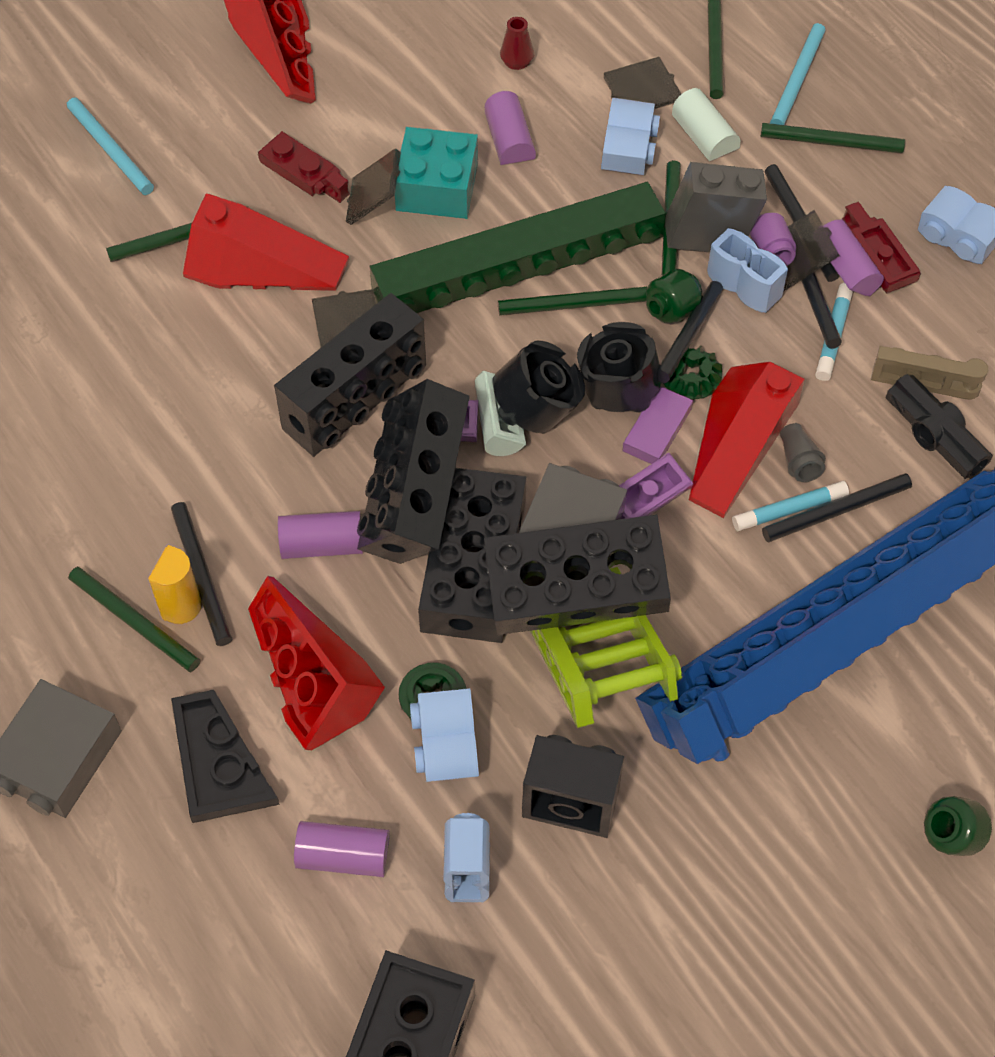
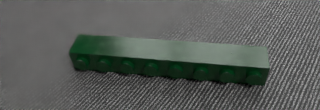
[369,181,666,313]

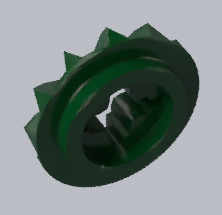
[662,345,722,400]
[398,663,467,722]

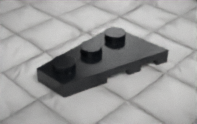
[171,690,280,823]

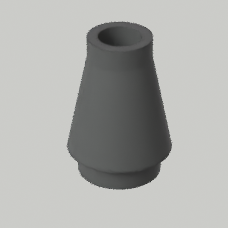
[780,423,826,482]

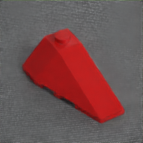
[224,0,316,104]
[183,193,350,291]
[689,362,805,518]
[248,576,385,751]

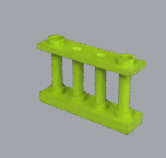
[530,567,682,728]

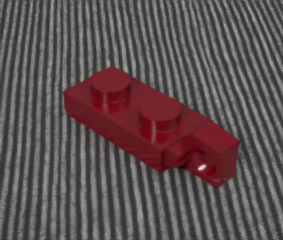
[258,131,350,203]
[842,201,921,294]

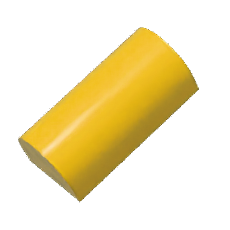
[148,545,201,624]

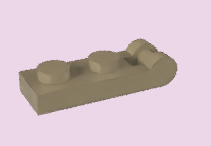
[871,346,988,400]

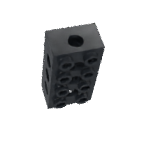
[274,293,426,457]
[357,379,470,564]
[418,468,526,643]
[484,514,671,635]
[346,950,475,1057]

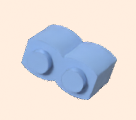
[601,98,660,175]
[918,186,995,264]
[707,228,788,313]
[410,688,479,782]
[443,813,490,902]

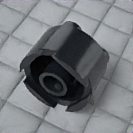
[577,322,661,413]
[493,341,585,434]

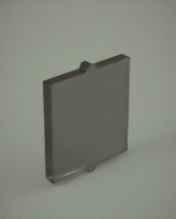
[603,57,681,109]
[346,148,401,225]
[783,210,840,292]
[312,289,376,348]

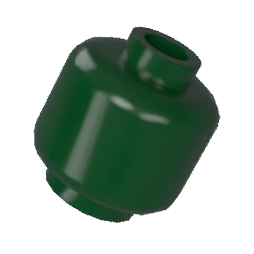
[646,269,702,325]
[924,796,992,856]

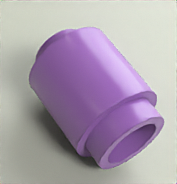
[750,213,796,266]

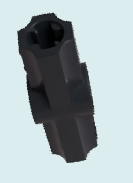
[885,374,993,479]

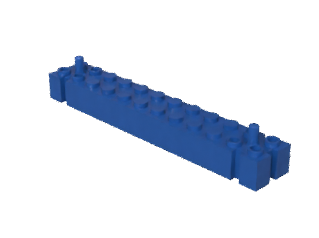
[635,469,995,764]

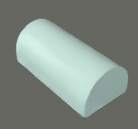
[672,88,741,162]
[475,371,526,456]

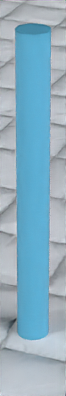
[770,23,826,125]
[67,97,154,195]

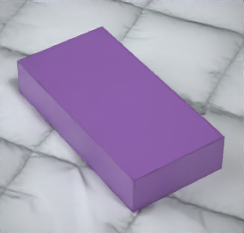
[623,387,693,464]

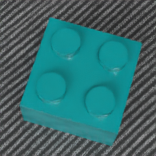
[394,127,478,219]

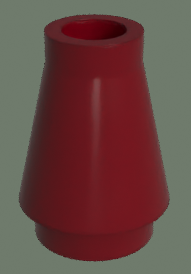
[500,17,534,70]

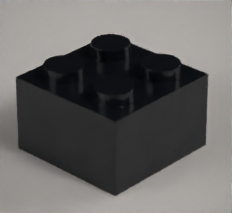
[522,735,624,838]

